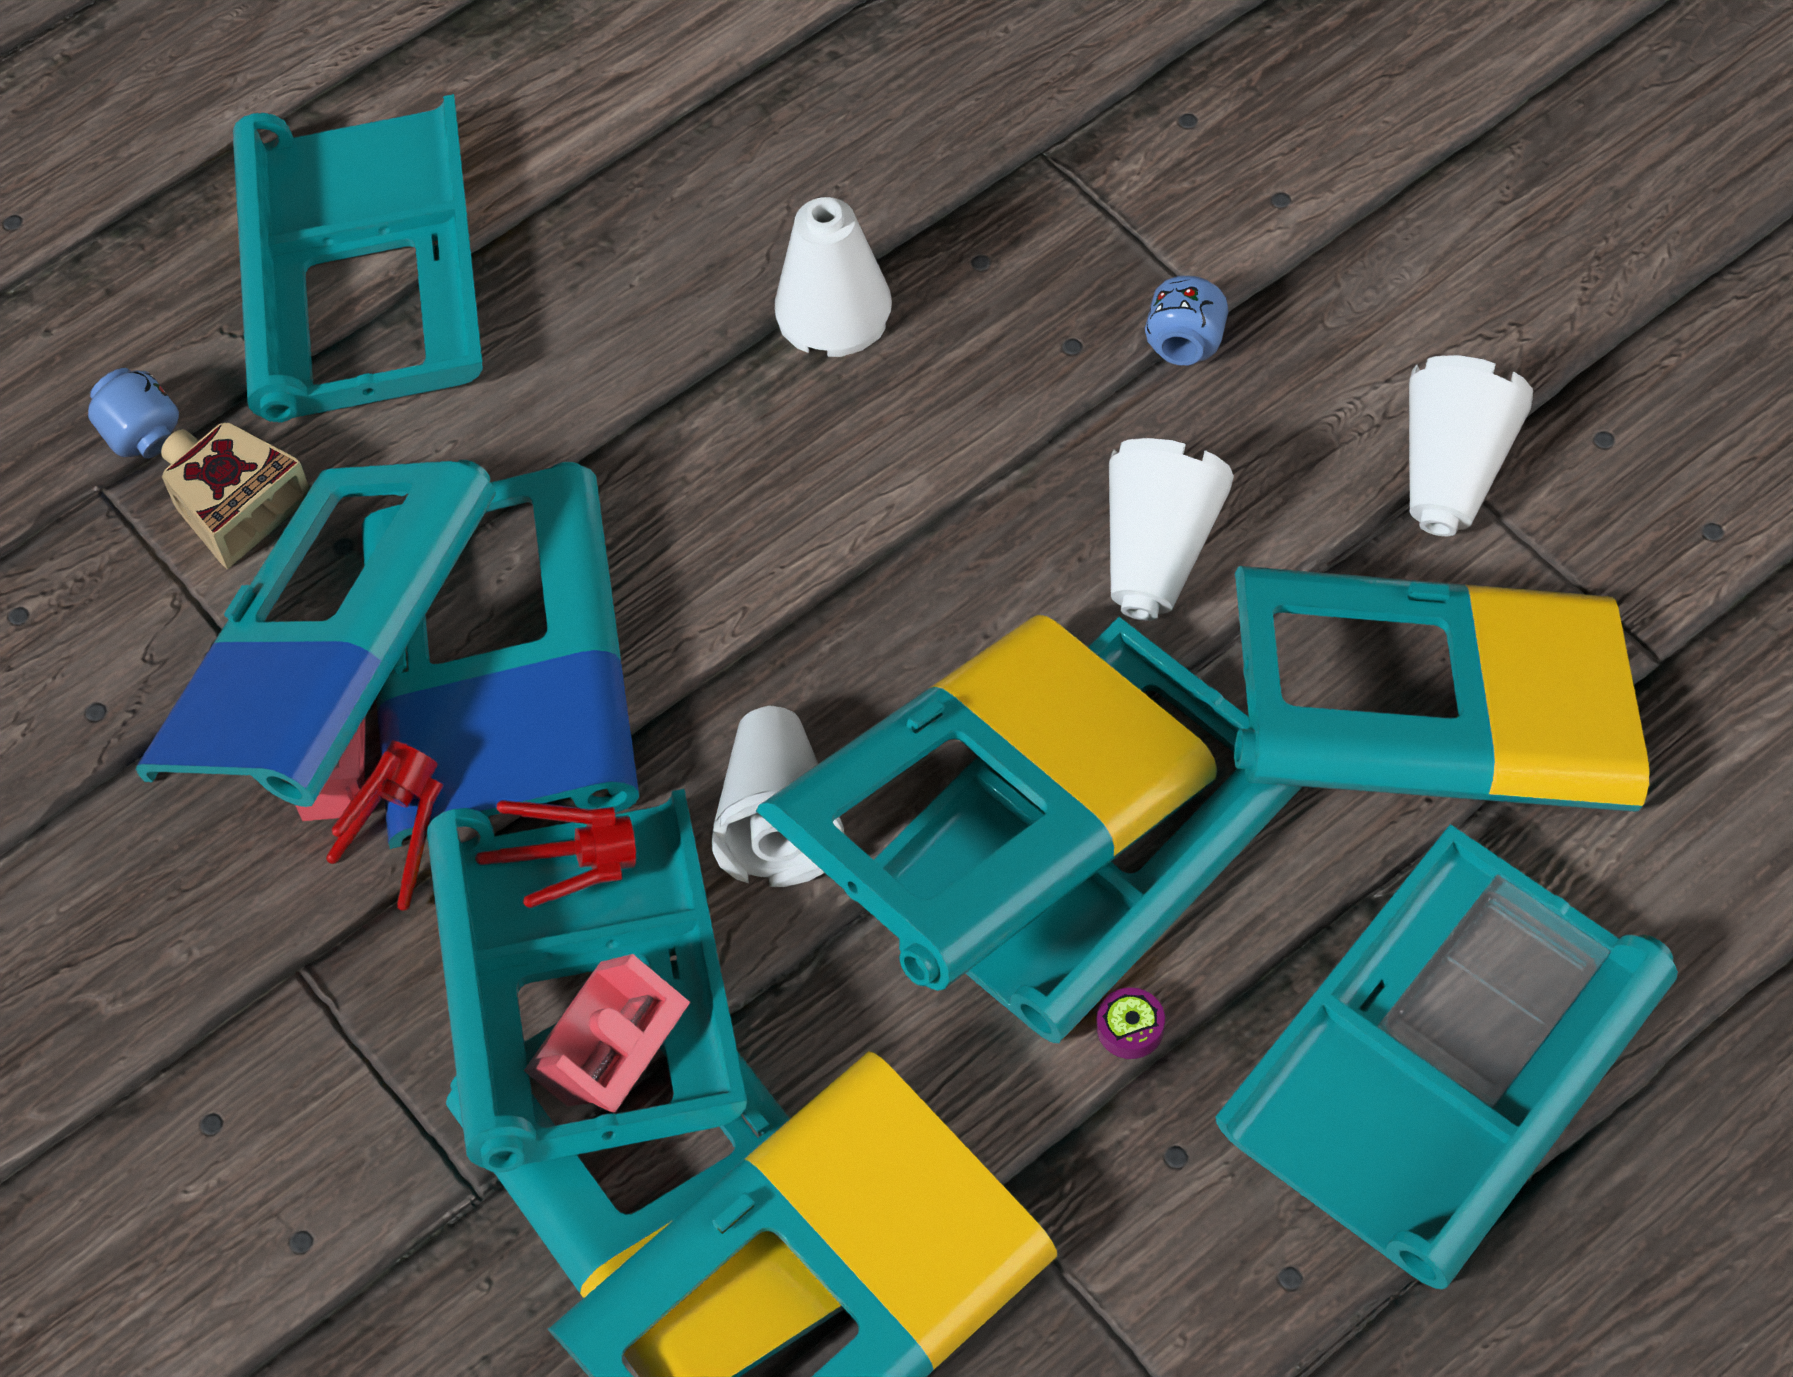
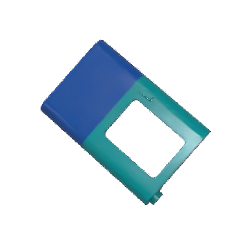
[136,460,496,807]
[361,462,639,849]

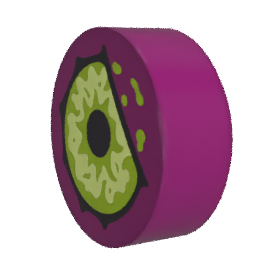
[1097,987,1165,1059]

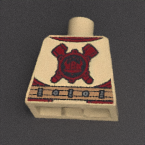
[161,423,310,569]

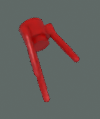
[326,740,444,911]
[475,800,636,908]

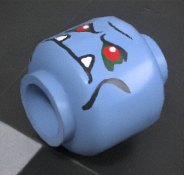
[1145,276,1228,365]
[88,368,179,458]

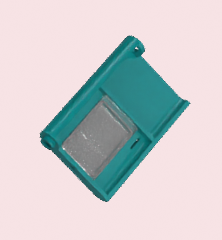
[1215,824,1678,1290]

